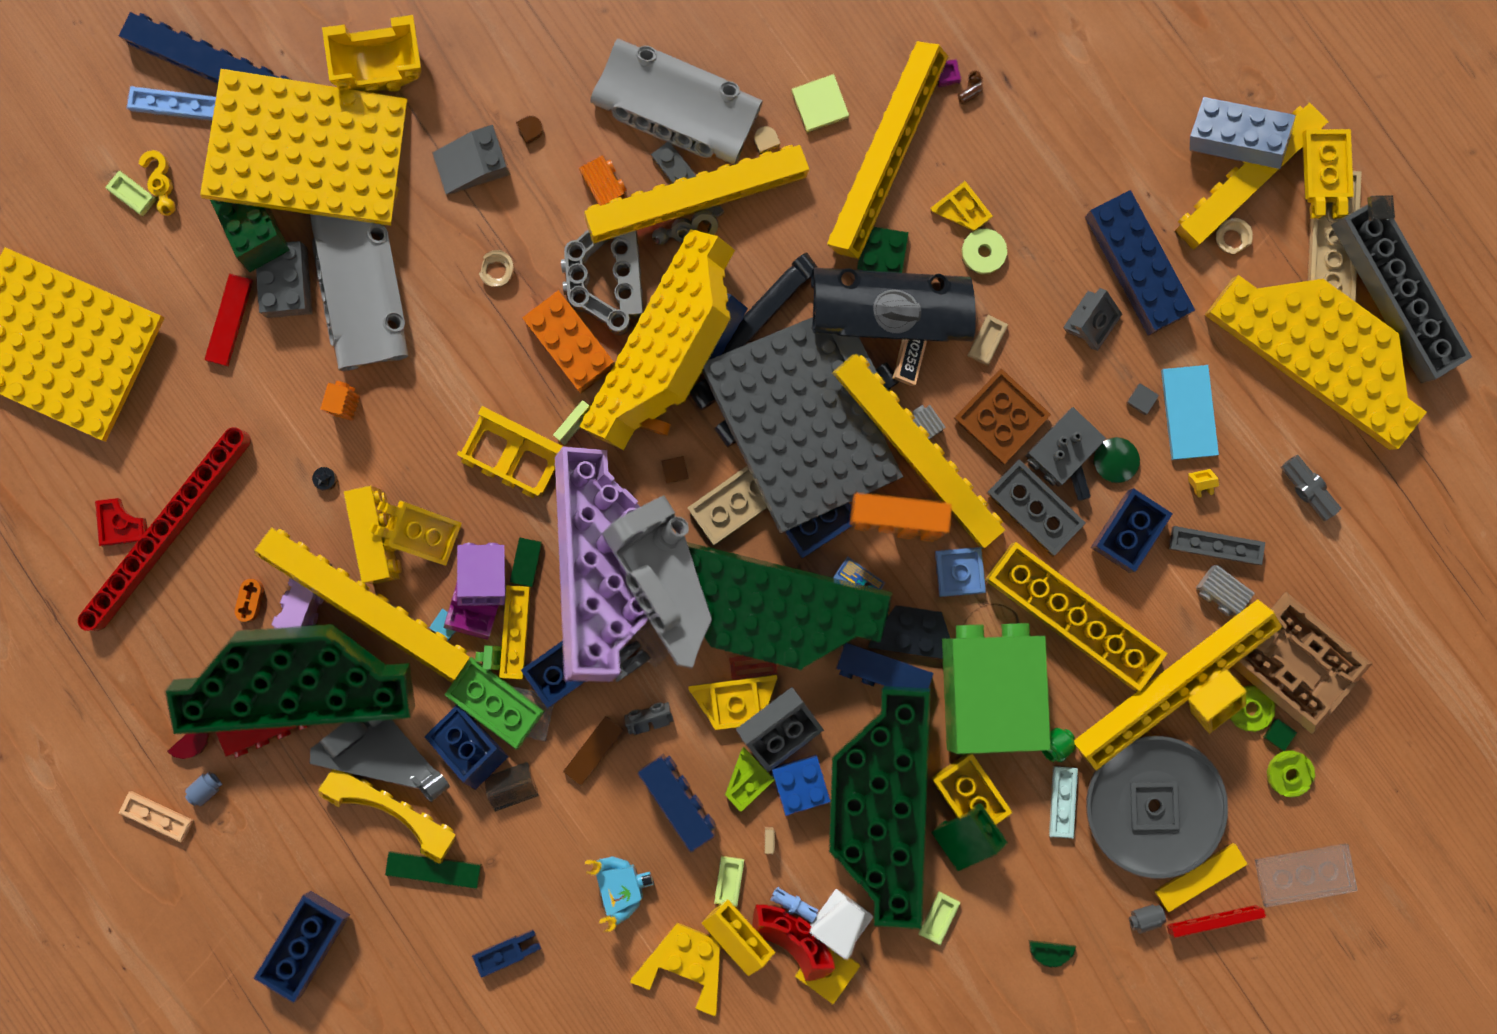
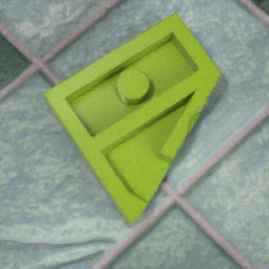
[725,747,775,812]

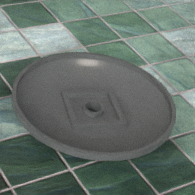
[1086,736,1228,878]

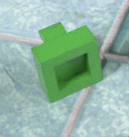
[475,646,502,670]

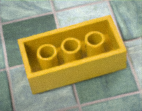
[343,486,402,585]

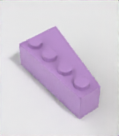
[271,563,332,628]

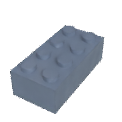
[1189,97,1296,169]

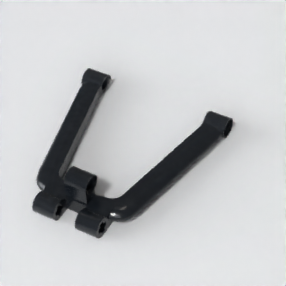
[689,253,900,447]

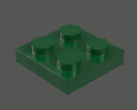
[857,227,909,273]

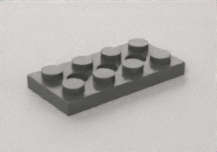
[987,460,1086,556]

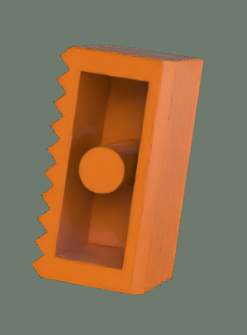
[579,155,627,206]
[320,381,360,421]

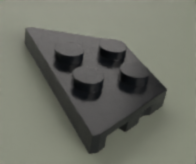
[868,605,951,659]

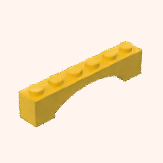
[318,769,456,864]

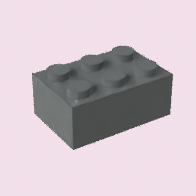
[256,241,312,318]
[736,687,824,772]

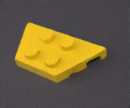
[688,675,777,730]

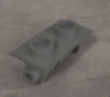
[624,702,674,735]

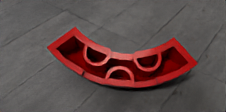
[752,904,835,982]

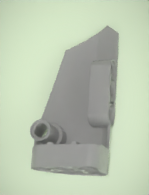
[602,496,712,668]

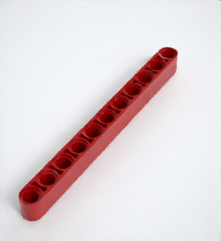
[77,427,251,631]

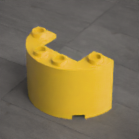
[322,15,421,93]

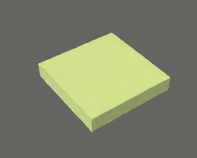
[791,74,849,132]

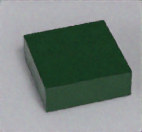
[1263,719,1297,751]

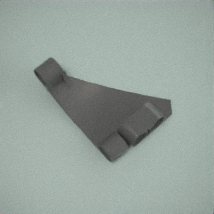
[310,720,450,802]

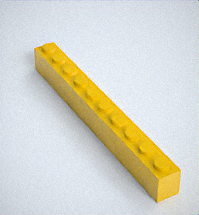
[827,41,948,259]
[584,145,809,244]
[832,354,1005,548]
[254,527,470,683]
[1074,599,1282,770]

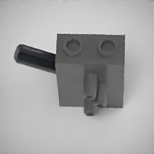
[1025,407,1107,501]

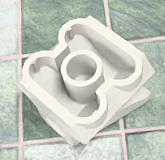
[810,889,873,960]

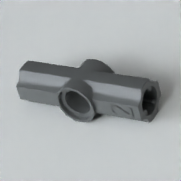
[1280,454,1342,521]

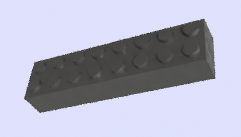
[1331,197,1472,383]

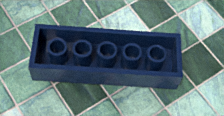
[1085,190,1195,336]

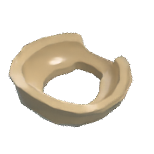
[1216,218,1253,254]
[479,250,514,287]

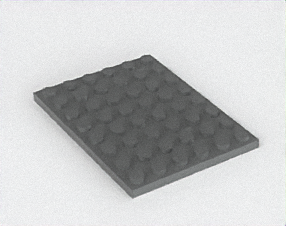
[702,317,903,534]

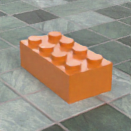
[522,290,615,394]

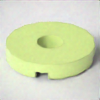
[961,229,1007,274]

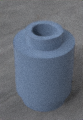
[185,772,222,806]

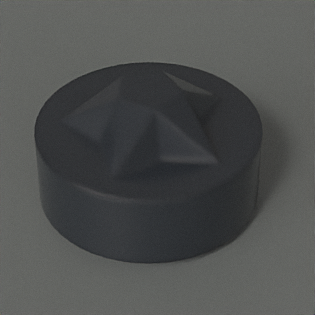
[312,467,337,491]

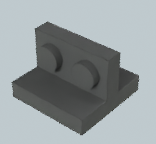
[1063,288,1122,351]

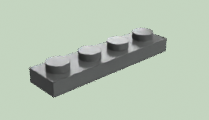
[651,142,724,226]
[1169,526,1266,565]

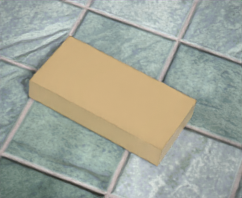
[967,315,1008,366]

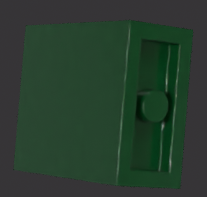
[931,803,1008,871]

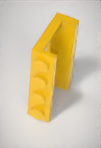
[457,406,563,499]

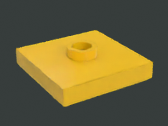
[795,946,860,1004]

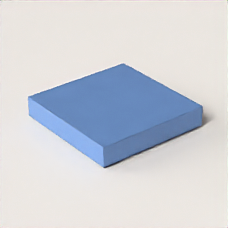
[935,547,986,597]

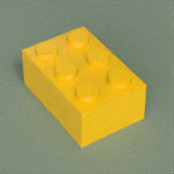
[1188,669,1246,734]
[931,753,1012,824]

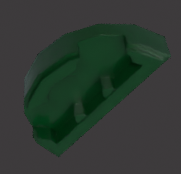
[1028,940,1076,968]

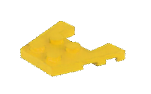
[630,923,720,1016]

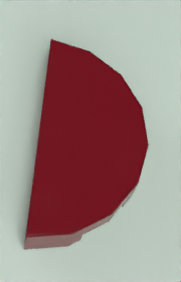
[166,732,209,759]

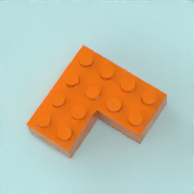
[850,493,952,542]

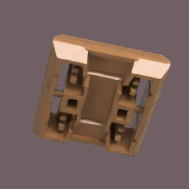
[1232,592,1372,734]

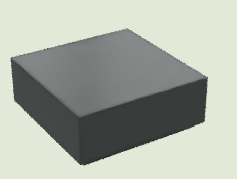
[1126,383,1159,415]

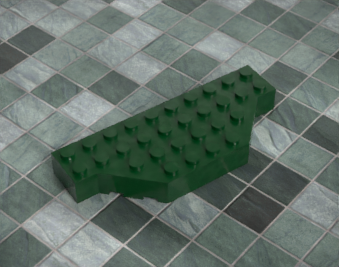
[687,542,893,670]
[165,624,415,734]
[829,686,931,929]

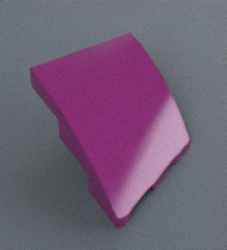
[443,583,498,640]

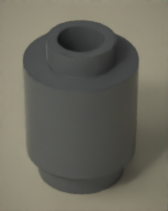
[1129,904,1166,934]

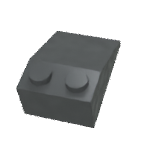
[432,125,511,195]

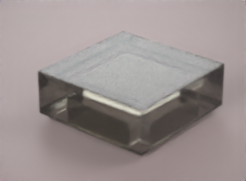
[1367,195,1395,221]

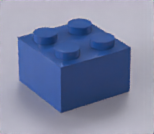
[772,755,831,815]

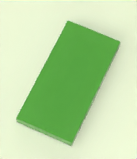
[444,657,545,750]

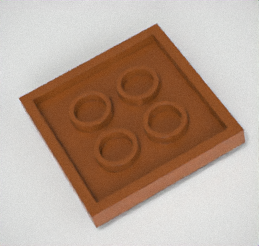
[953,368,1051,465]

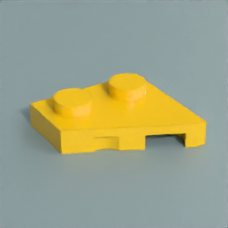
[930,181,993,231]

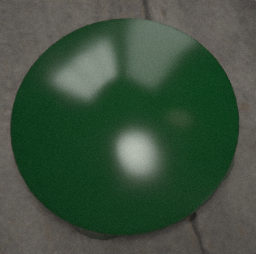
[1093,437,1140,483]

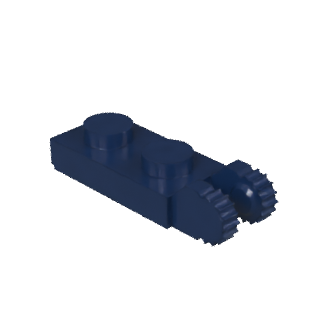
[472,929,541,978]

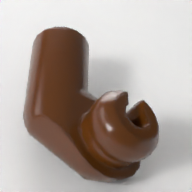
[958,71,983,104]

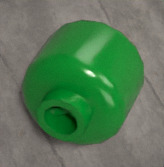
[1041,728,1076,762]

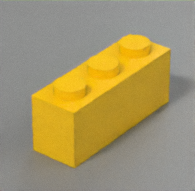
[701,899,775,976]

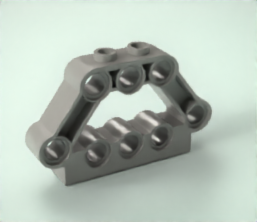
[561,230,643,335]

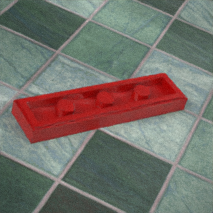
[204,273,253,367]
[1166,905,1266,938]

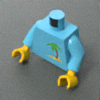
[585,856,654,932]

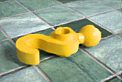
[139,150,176,216]

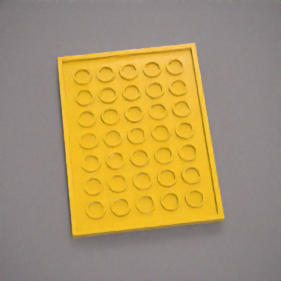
[200,69,407,226]
[0,247,165,442]

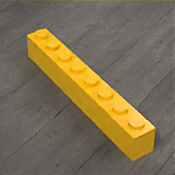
[1175,102,1329,250]

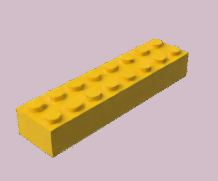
[985,542,1168,691]

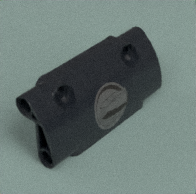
[811,267,976,342]

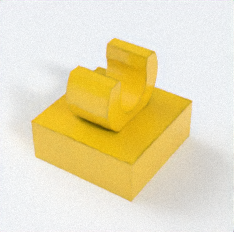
[1188,469,1219,498]

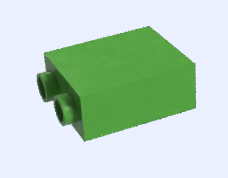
[942,623,1051,754]

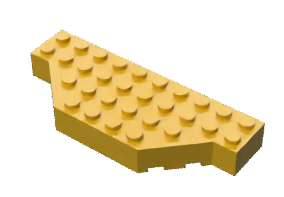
[579,229,735,450]
[1205,275,1427,450]

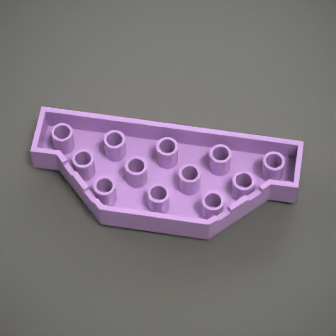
[555,447,648,682]

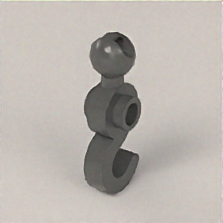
[652,210,718,245]

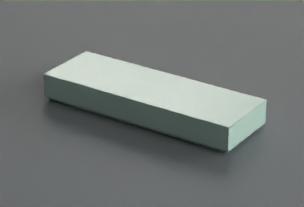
[1049,766,1078,839]

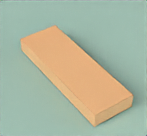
[119,791,194,842]

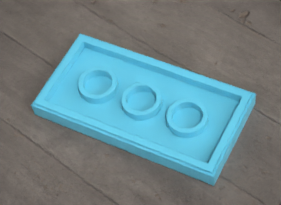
[1161,365,1219,460]

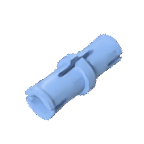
[770,887,818,923]

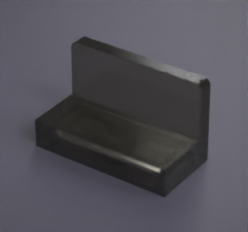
[485,762,539,812]

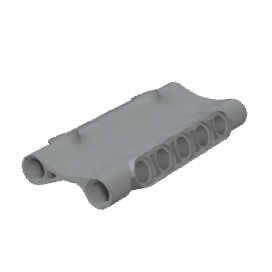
[590,38,763,165]
[310,214,409,371]

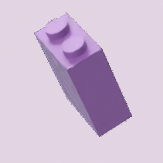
[457,543,505,606]

